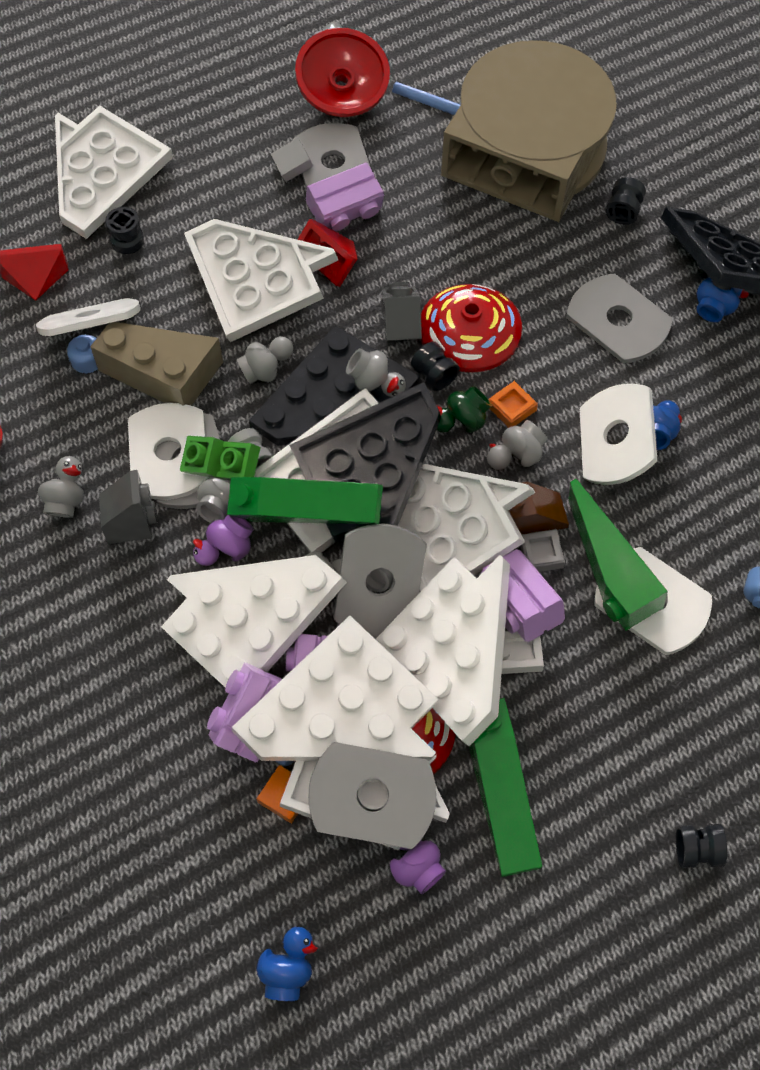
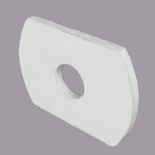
[36,298,141,336]
[580,384,657,485]
[128,403,209,500]
[594,547,712,655]

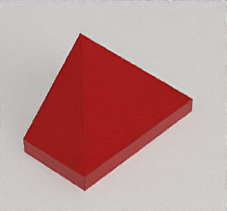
[297,219,358,287]
[0,244,69,301]

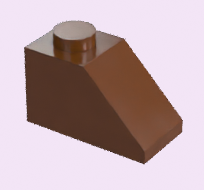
[509,482,569,535]

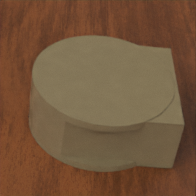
[441,40,617,222]

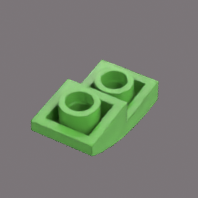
[180,435,261,481]

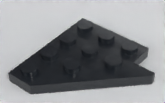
[661,206,760,294]
[249,325,420,446]
[290,382,441,543]

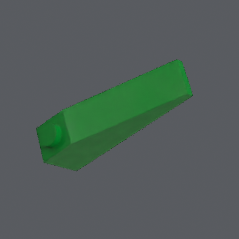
[227,477,383,524]
[568,479,668,631]
[469,698,542,877]

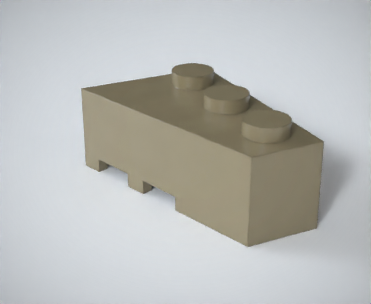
[90,322,223,406]

